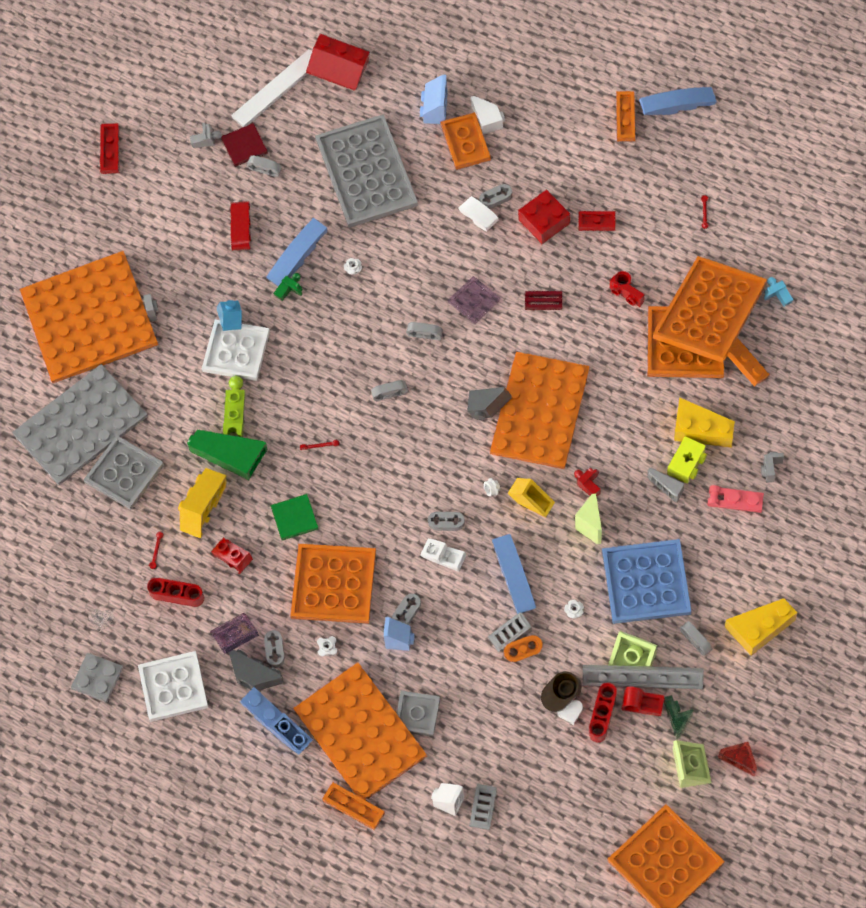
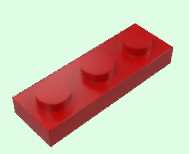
[100,123,119,174]

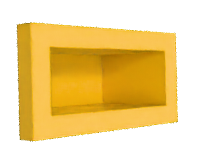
[507,478,555,518]

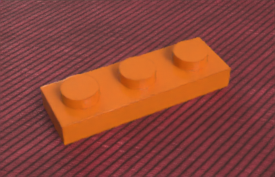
[616,91,635,142]
[727,338,770,387]
[322,782,385,831]

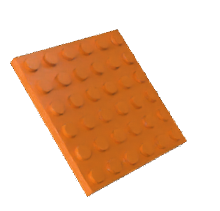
[20,250,158,383]

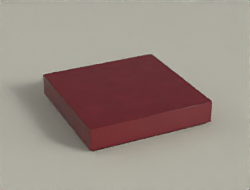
[221,123,268,167]

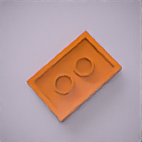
[440,112,491,170]

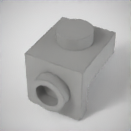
[143,294,159,322]
[761,452,784,483]

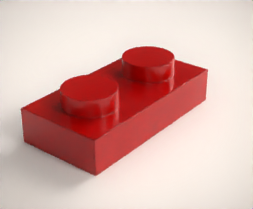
[578,211,616,231]

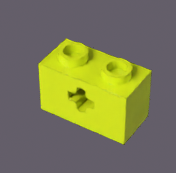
[667,436,707,484]

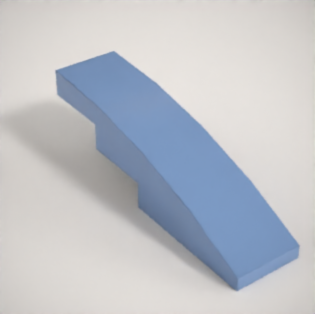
[639,87,717,115]
[266,218,328,286]
[492,534,536,614]

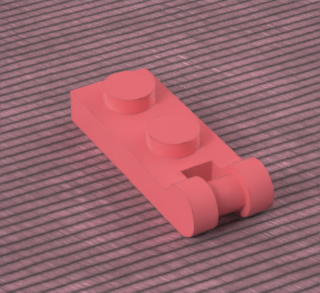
[707,485,764,513]

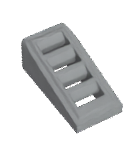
[647,468,684,503]
[488,612,532,652]
[469,784,497,830]

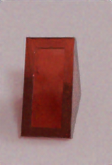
[718,742,757,777]

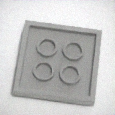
[84,436,164,510]

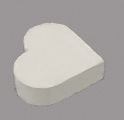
[557,700,583,725]

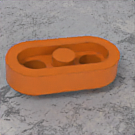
[503,635,542,662]

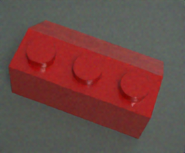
[306,33,370,90]

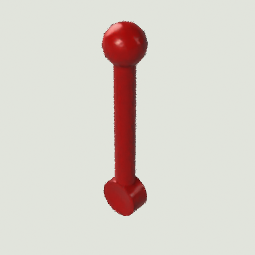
[701,195,709,229]
[300,439,340,450]
[149,531,164,569]

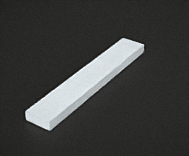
[232,49,312,127]

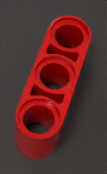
[230,201,251,251]
[147,578,205,607]
[589,683,617,742]

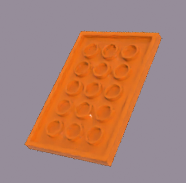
[653,256,767,363]
[490,352,590,469]
[293,662,427,800]

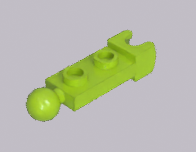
[223,375,245,437]

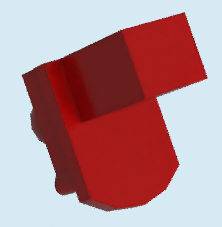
[574,468,601,497]

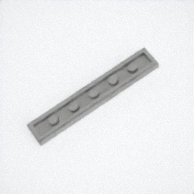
[582,665,704,689]

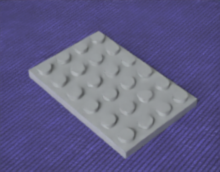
[315,114,418,228]
[12,364,148,486]

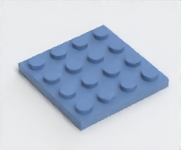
[602,539,691,624]

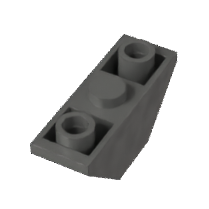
[229,648,283,691]

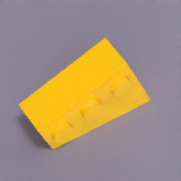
[674,397,735,448]
[178,468,226,538]
[725,598,797,656]

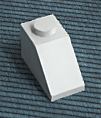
[471,96,505,134]
[431,783,464,816]

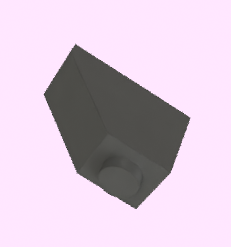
[467,387,512,420]

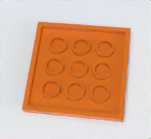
[647,306,724,378]
[290,544,376,624]
[607,804,725,908]

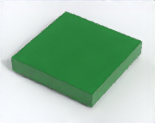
[270,494,318,541]

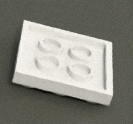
[202,319,270,381]
[138,651,208,722]

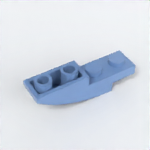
[240,687,313,755]

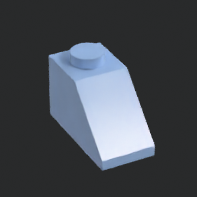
[383,617,415,651]

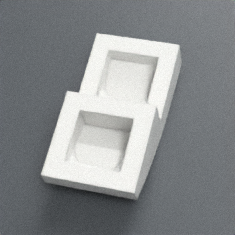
[459,196,499,231]
[421,538,466,572]

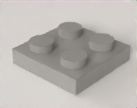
[71,653,124,703]
[396,691,440,737]

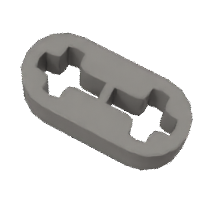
[247,156,282,177]
[479,184,512,209]
[406,322,443,341]
[371,380,408,401]
[428,512,465,531]
[392,594,421,625]
[680,622,712,656]
[264,630,285,668]

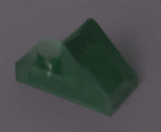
[664,695,694,739]

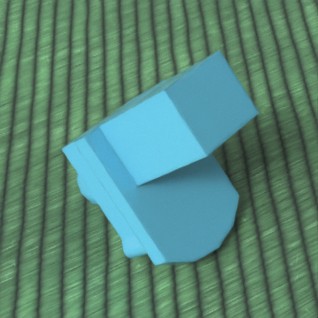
[764,277,793,307]

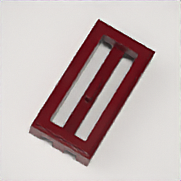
[525,291,562,310]

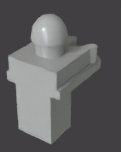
[190,123,222,148]

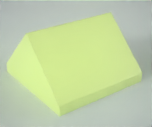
[575,494,602,544]
[608,631,657,667]
[673,740,712,788]

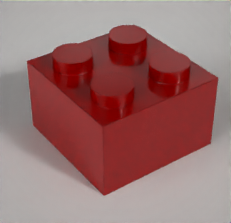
[518,189,570,244]

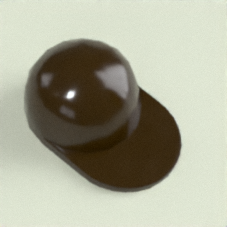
[541,671,582,712]

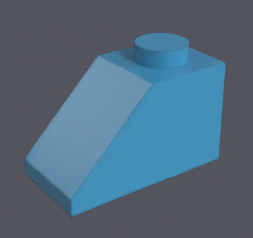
[217,300,242,331]

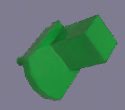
[273,273,303,301]

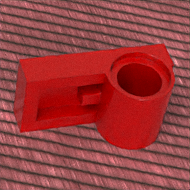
[610,271,645,307]
[211,537,253,574]
[621,687,664,717]

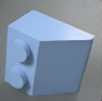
[420,75,448,124]

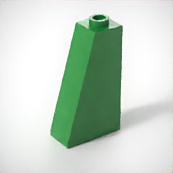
[187,429,268,480]

